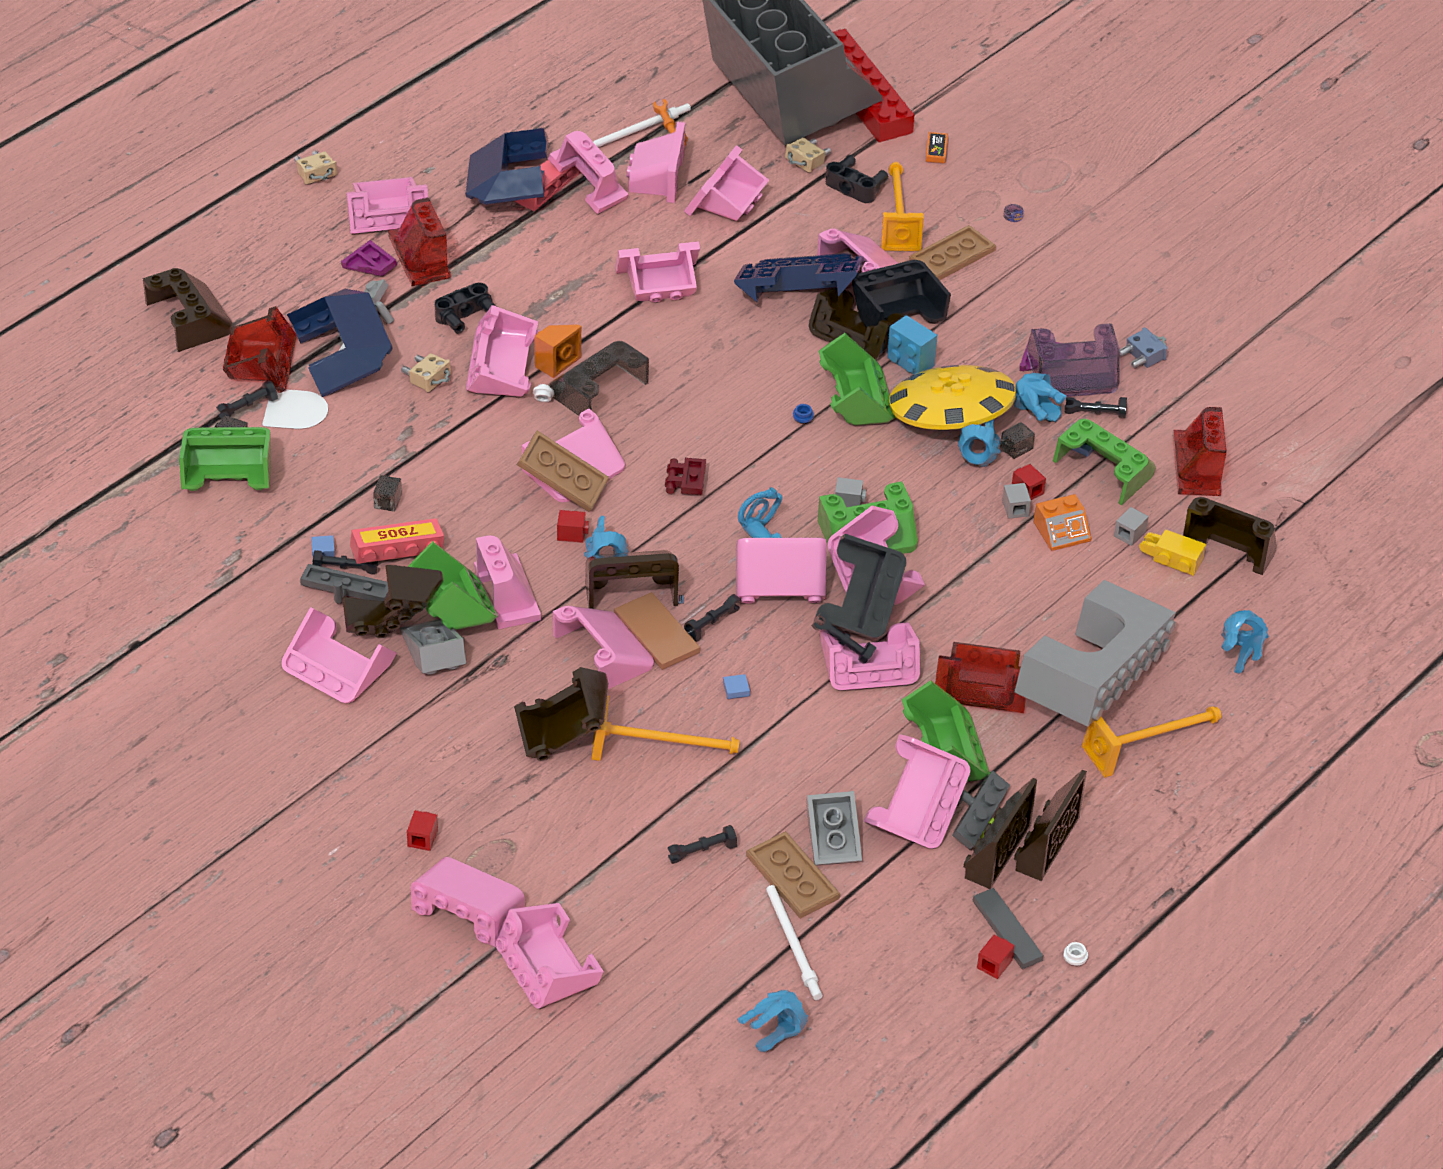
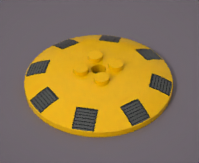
[889,365,1016,430]

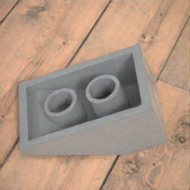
[400,619,466,674]
[806,791,862,866]

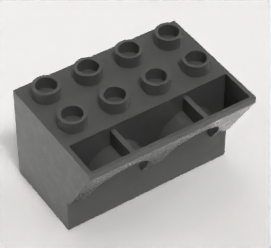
[702,0,883,146]

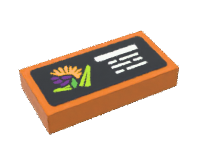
[926,132,948,163]

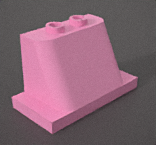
[627,122,685,203]
[548,131,629,214]
[684,145,769,221]
[346,177,431,234]
[615,242,700,302]
[474,536,541,629]

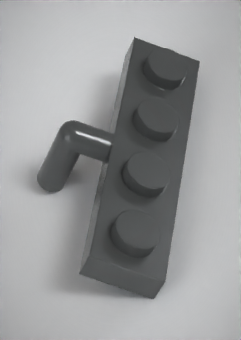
[300,564,389,604]
[952,770,1010,849]

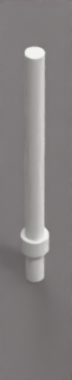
[592,103,691,147]
[766,885,823,1000]

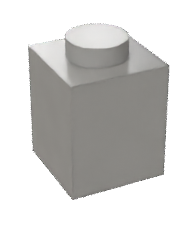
[835,477,867,507]
[1002,483,1031,519]
[1114,507,1149,546]

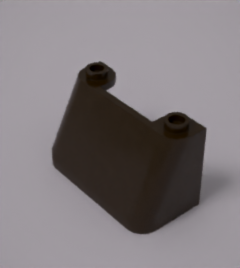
[808,287,906,359]
[1183,497,1276,575]
[514,667,609,761]

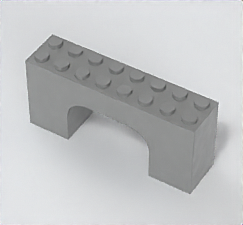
[1015,580,1176,727]

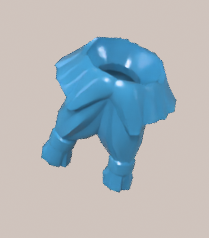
[1014,373,1067,422]
[958,419,1001,467]
[584,515,629,559]
[1221,610,1269,673]
[737,990,808,1052]

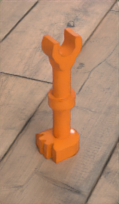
[653,99,688,145]

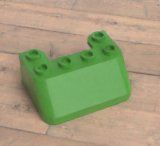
[819,333,896,425]
[1053,419,1156,505]
[179,427,271,491]
[817,482,918,554]
[408,541,498,630]
[902,680,990,782]

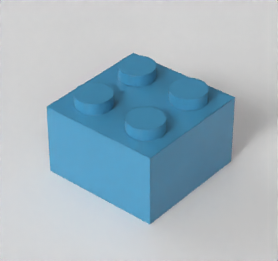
[887,315,938,375]

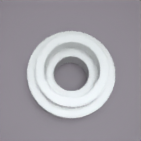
[533,384,554,402]
[1063,942,1088,966]

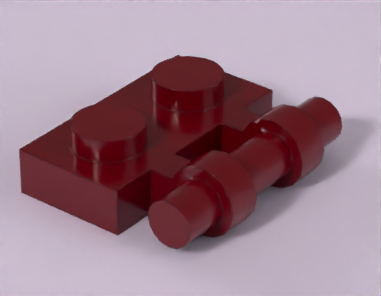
[665,458,706,495]

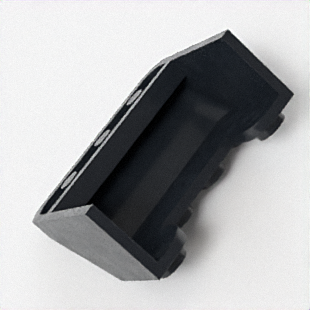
[852,260,951,327]
[814,534,907,638]

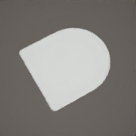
[262,389,328,429]

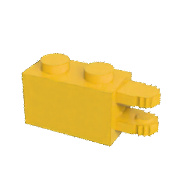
[1139,529,1206,576]

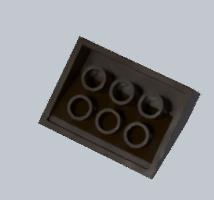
[1014,770,1087,881]
[963,778,1037,889]

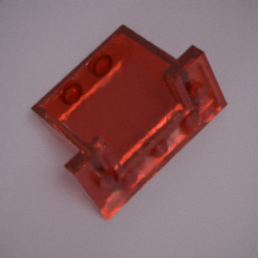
[388,197,451,286]
[223,306,297,393]
[1173,407,1227,496]
[935,642,1026,713]

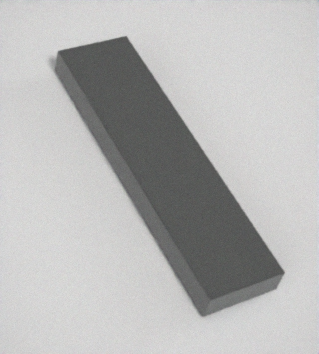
[973,888,1044,969]

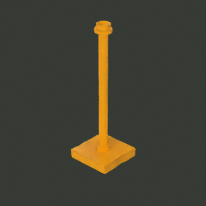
[881,162,924,251]
[591,696,739,761]
[1081,706,1221,778]

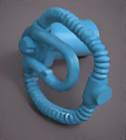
[738,487,783,538]

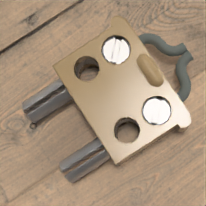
[785,138,831,172]
[294,150,337,184]
[401,353,451,392]

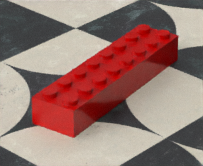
[833,29,915,143]

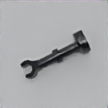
[216,380,278,421]
[1065,397,1127,418]
[312,550,379,574]
[684,594,741,642]
[811,613,877,664]
[667,825,737,864]

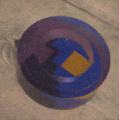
[1003,204,1024,222]

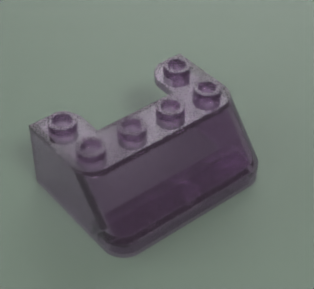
[1026,323,1120,398]

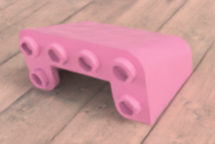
[411,857,525,947]
[496,903,604,1009]

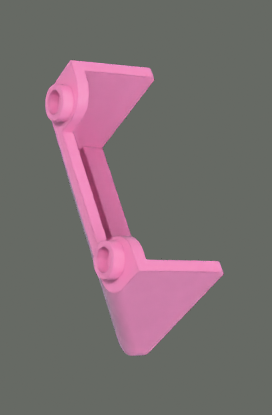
[817,229,898,273]
[521,409,625,502]
[553,606,654,689]
[282,607,397,703]
[864,734,970,848]

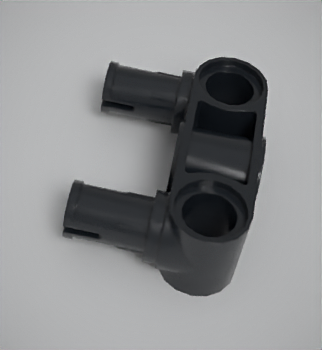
[825,155,888,203]
[434,282,497,334]

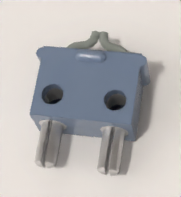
[1118,328,1167,368]

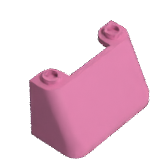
[466,305,539,397]
[736,538,827,604]
[820,623,920,690]

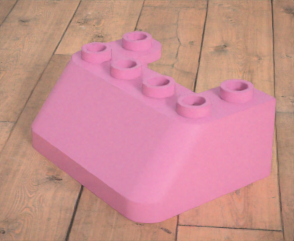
[828,506,925,605]

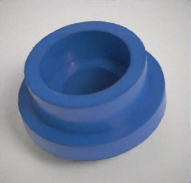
[793,404,814,423]

